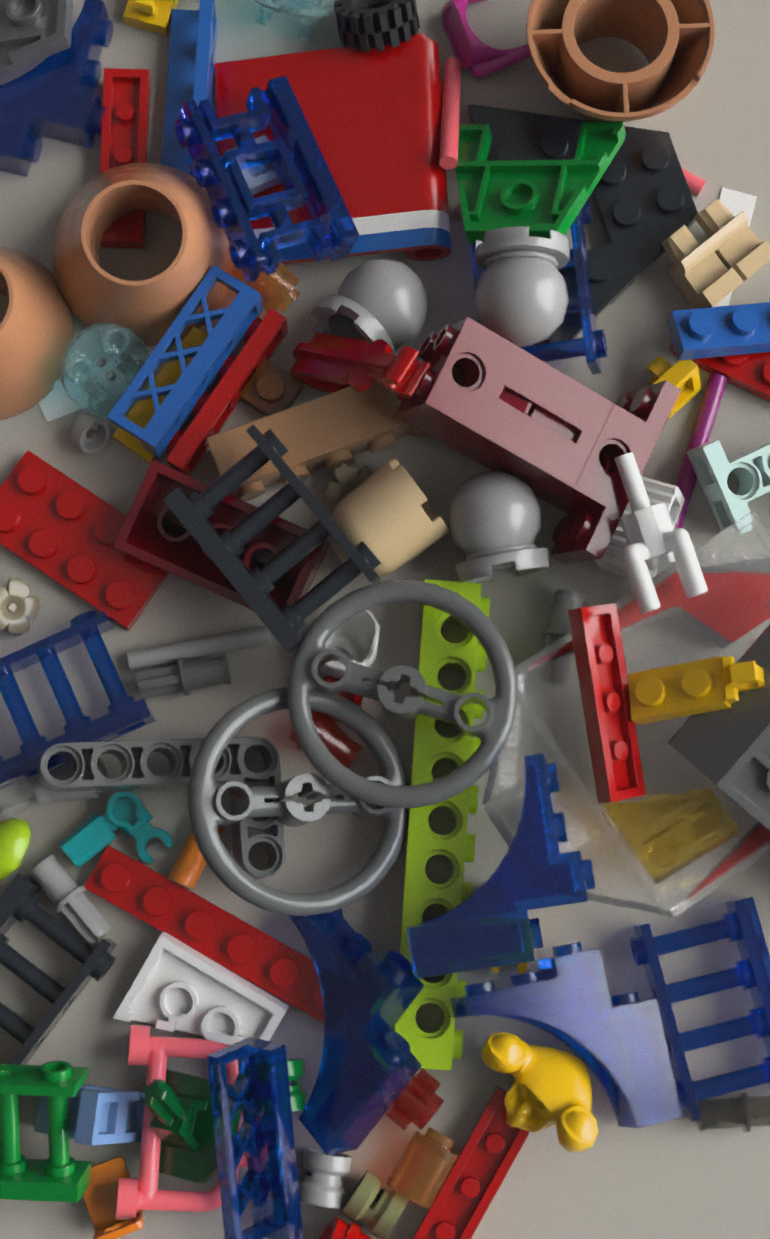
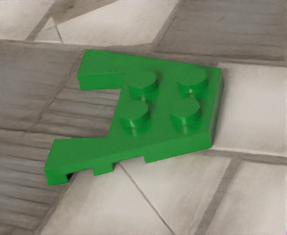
[455,122,626,243]

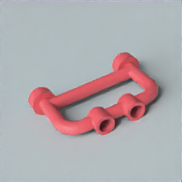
[115,1025,255,1220]

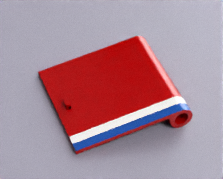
[214,33,451,270]

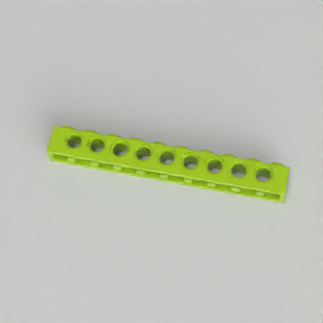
[392,579,490,1071]

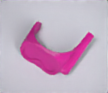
[442,0,530,78]

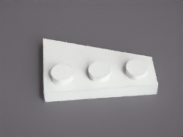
[113,932,289,1052]

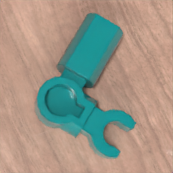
[59,791,174,868]

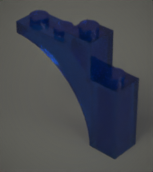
[0,0,114,177]
[407,753,595,979]
[288,908,425,1156]
[450,942,683,1128]

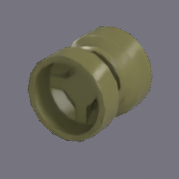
[340,1170,409,1239]

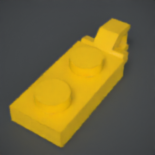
[628,656,765,725]

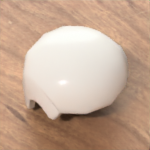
[312,610,380,678]

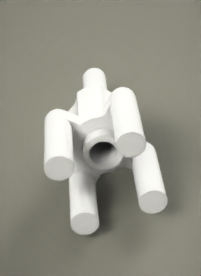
[614,452,708,615]

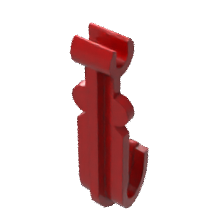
[289,333,431,399]

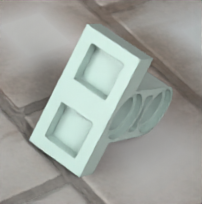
[686,440,770,537]

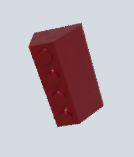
[113,460,330,610]

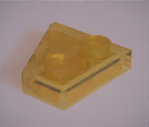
[604,788,739,885]

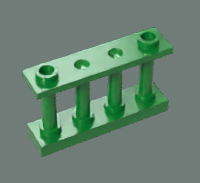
[0,1061,92,1203]

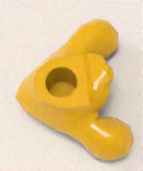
[481,1032,598,1152]

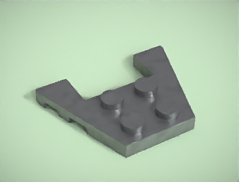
[0,0,73,77]

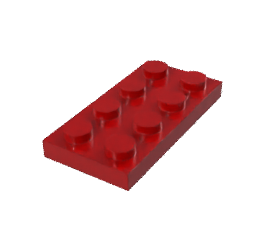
[0,450,170,631]

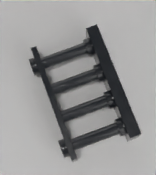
[163,425,381,652]
[0,873,117,1065]

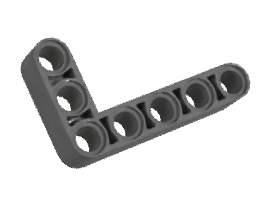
[36,736,285,880]

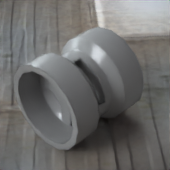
[295,1147,352,1208]

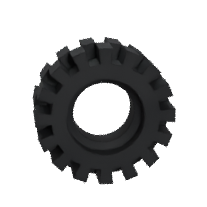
[334,0,420,52]

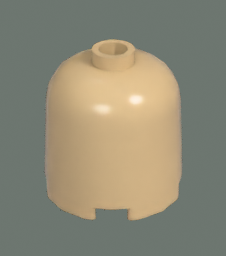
[331,457,450,576]

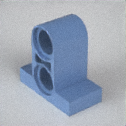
[34,1084,144,1146]

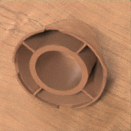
[526,0,715,122]
[53,163,237,347]
[0,246,75,421]

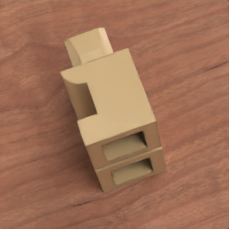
[661,199,770,309]

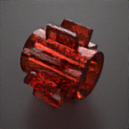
[383,1068,444,1131]

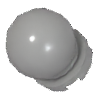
[474,226,570,347]
[311,258,428,354]
[448,471,550,583]

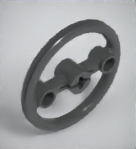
[288,580,517,808]
[188,687,409,916]

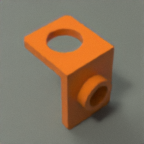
[83,1156,145,1239]

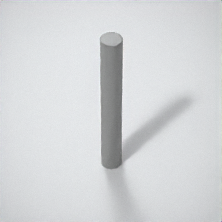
[127,625,270,670]

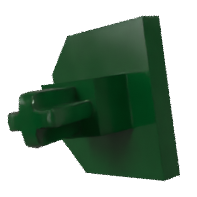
[140,1069,246,1183]

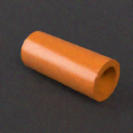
[168,826,224,890]

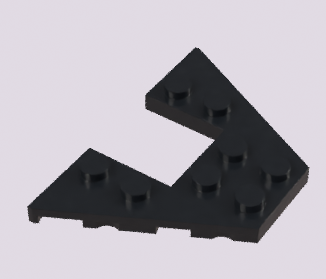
[468,104,698,359]

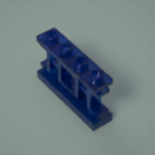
[175,76,359,283]

